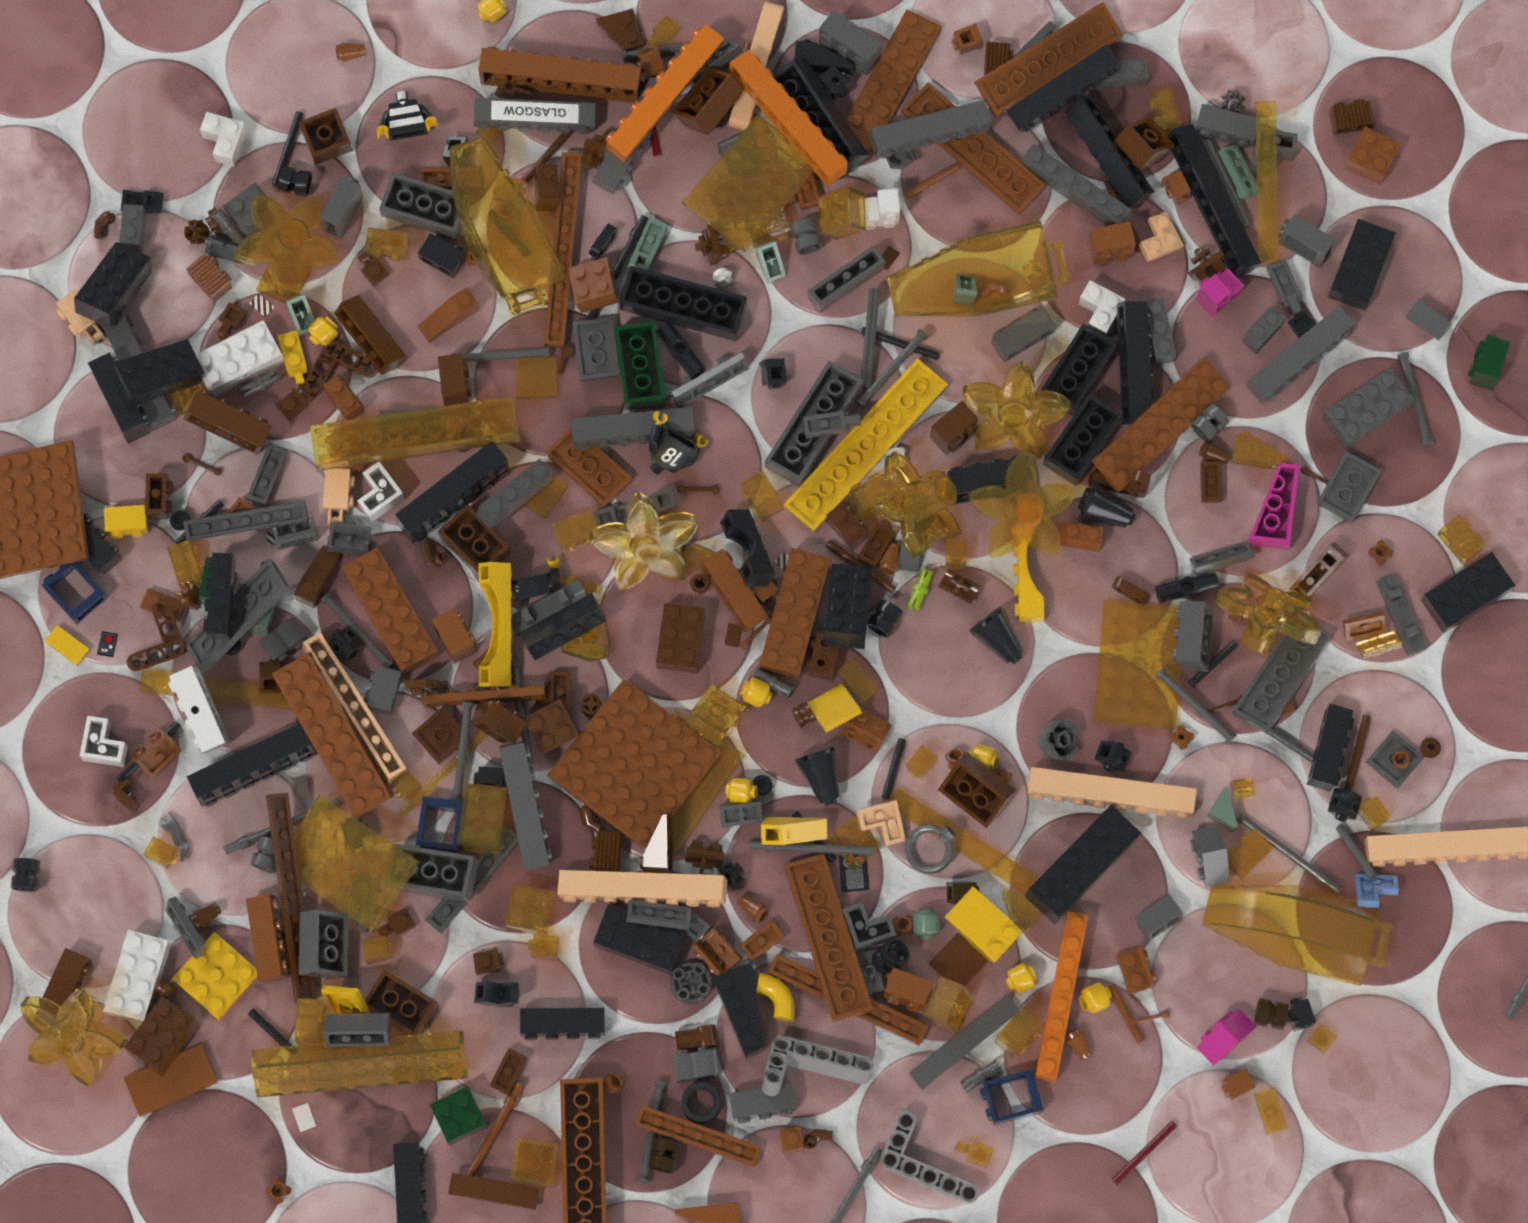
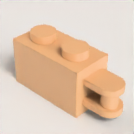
[55,289,105,346]
[323,468,355,526]

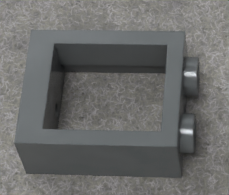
[1278,214,1335,268]

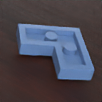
[1354,874,1399,908]

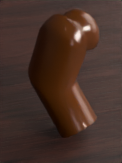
[94,211,115,239]
[420,542,445,567]
[579,805,603,832]
[154,980,177,999]
[803,1129,833,1149]

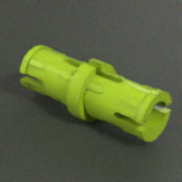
[907,568,934,611]

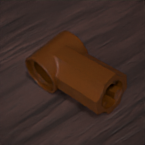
[675,1024,718,1050]

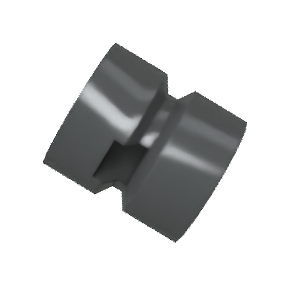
[790,218,822,255]
[1190,404,1229,442]
[250,836,276,874]

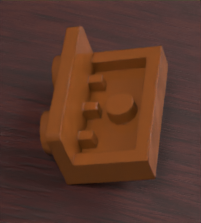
[841,708,892,753]
[692,927,743,976]

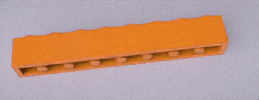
[605,24,725,162]
[729,50,848,186]
[1035,911,1088,1083]

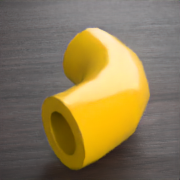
[756,973,795,1022]

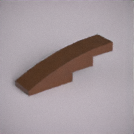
[448,1173,539,1210]

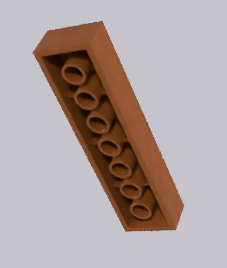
[478,46,642,103]
[272,652,394,818]
[560,1078,607,1223]

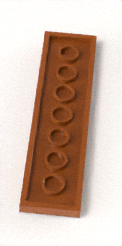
[974,2,1123,116]
[846,9,942,162]
[901,82,1046,215]
[1092,357,1230,492]
[784,854,873,1023]

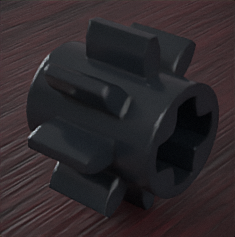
[1221,90,1246,113]
[719,861,745,888]

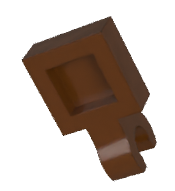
[495,85,532,100]
[357,250,389,287]
[217,302,247,340]
[377,908,416,939]

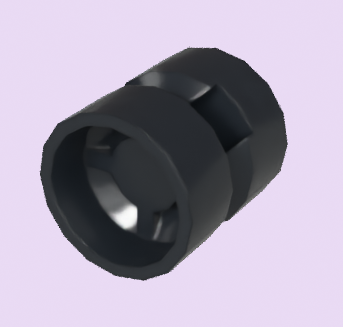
[278,166,312,197]
[867,600,903,638]
[11,858,41,892]
[872,939,910,975]

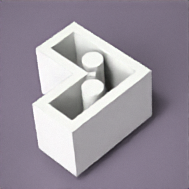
[200,112,247,167]
[856,188,900,230]
[1079,280,1125,337]
[357,462,405,523]
[80,716,128,767]

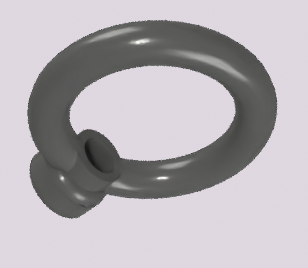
[905,824,957,874]

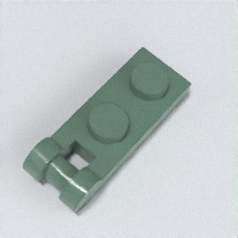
[1218,145,1260,199]
[627,218,668,270]

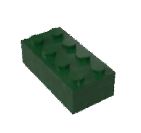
[614,321,666,410]

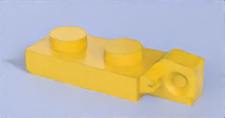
[277,330,308,387]

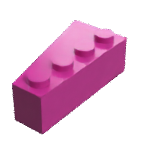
[1249,463,1300,550]

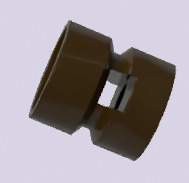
[1254,998,1289,1030]
[648,1138,681,1174]

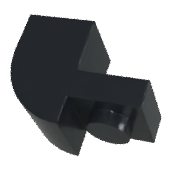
[474,981,519,1007]

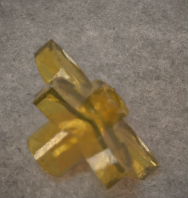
[232,194,340,298]
[963,360,1071,459]
[872,451,962,558]
[967,453,1077,558]
[589,492,698,591]
[1214,572,1322,654]
[20,989,128,1088]

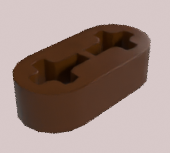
[1111,576,1150,605]

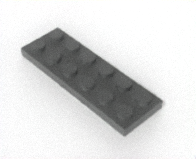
[185,559,290,673]
[1232,615,1332,734]

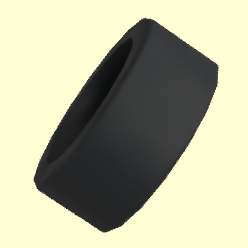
[681,1082,721,1123]

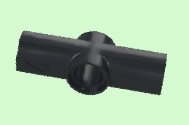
[656,321,706,380]
[1155,572,1220,604]

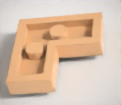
[1139,211,1184,262]
[856,800,906,846]

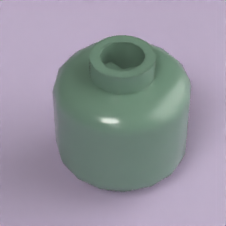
[912,908,940,939]

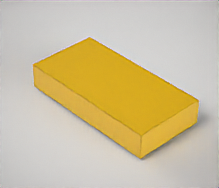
[45,625,90,666]

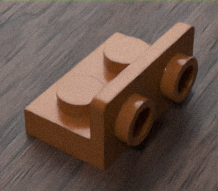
[130,729,182,779]
[1116,945,1156,995]

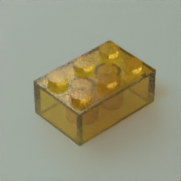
[457,783,509,854]

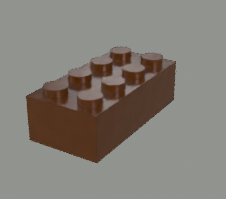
[183,390,272,454]

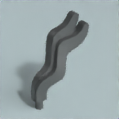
[160,812,188,862]

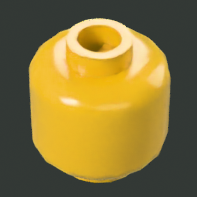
[478,0,507,23]
[308,316,338,346]
[740,677,772,708]
[968,744,999,770]
[726,778,758,805]
[1005,963,1038,994]
[1079,983,1112,1014]

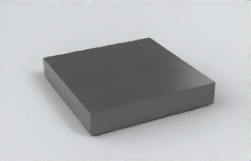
[1365,730,1424,789]

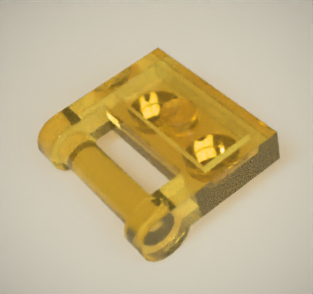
[826,815,882,871]

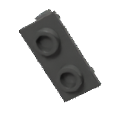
[204,234,249,265]

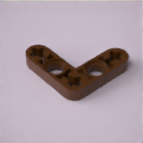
[304,341,378,396]
[1088,471,1151,498]
[127,600,185,671]

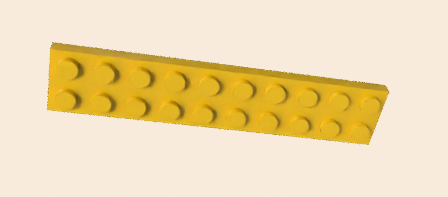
[783,359,948,532]

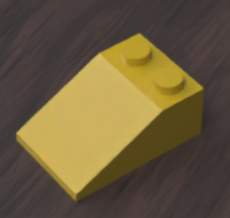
[945,886,1023,963]

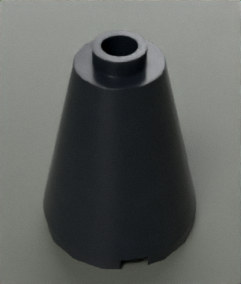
[1076,481,1135,528]
[969,606,1024,664]
[795,746,840,806]

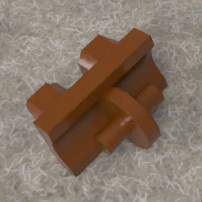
[581,134,605,170]
[695,224,730,265]
[1188,248,1226,283]
[938,569,981,604]
[685,840,724,875]

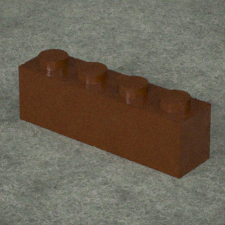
[334,295,406,375]
[30,948,92,1037]

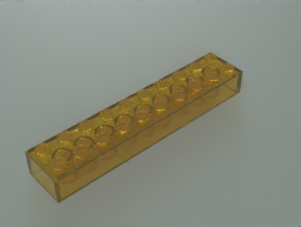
[310,396,520,471]
[251,1030,468,1098]

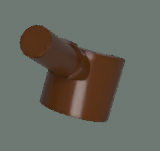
[557,346,573,374]

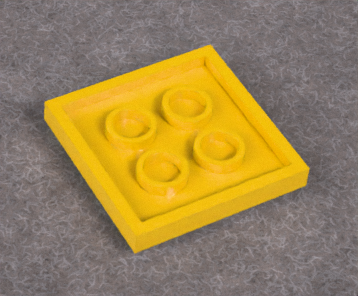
[172,932,257,1020]

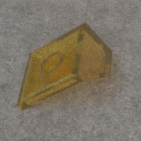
[561,614,611,662]

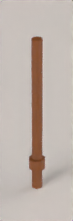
[465,1081,524,1176]

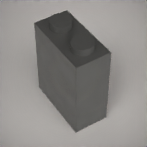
[320,176,363,239]

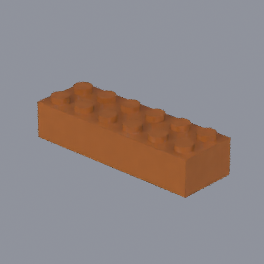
[341,547,439,676]
[759,548,831,679]

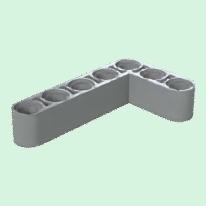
[762,1036,874,1096]
[880,1111,979,1205]

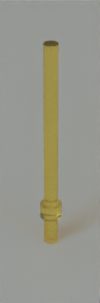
[398,731,488,818]

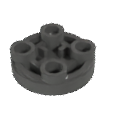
[670,962,712,1004]

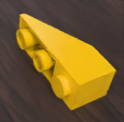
[761,817,828,845]

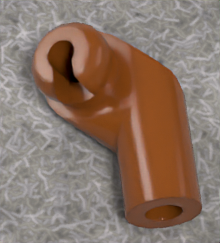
[980,281,1010,298]

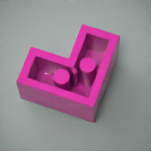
[1196,269,1244,317]
[1196,1008,1257,1066]

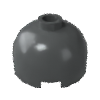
[1038,719,1079,760]

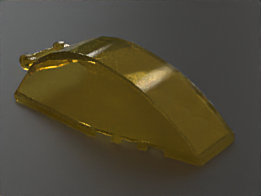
[450,137,566,315]
[887,221,1072,317]
[1202,884,1394,986]

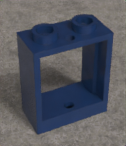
[41,562,107,625]
[416,796,466,854]
[980,1069,1043,1126]

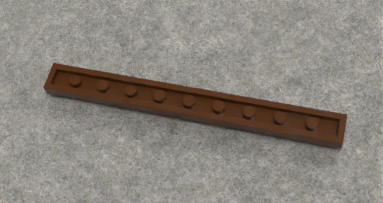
[266,793,317,1003]

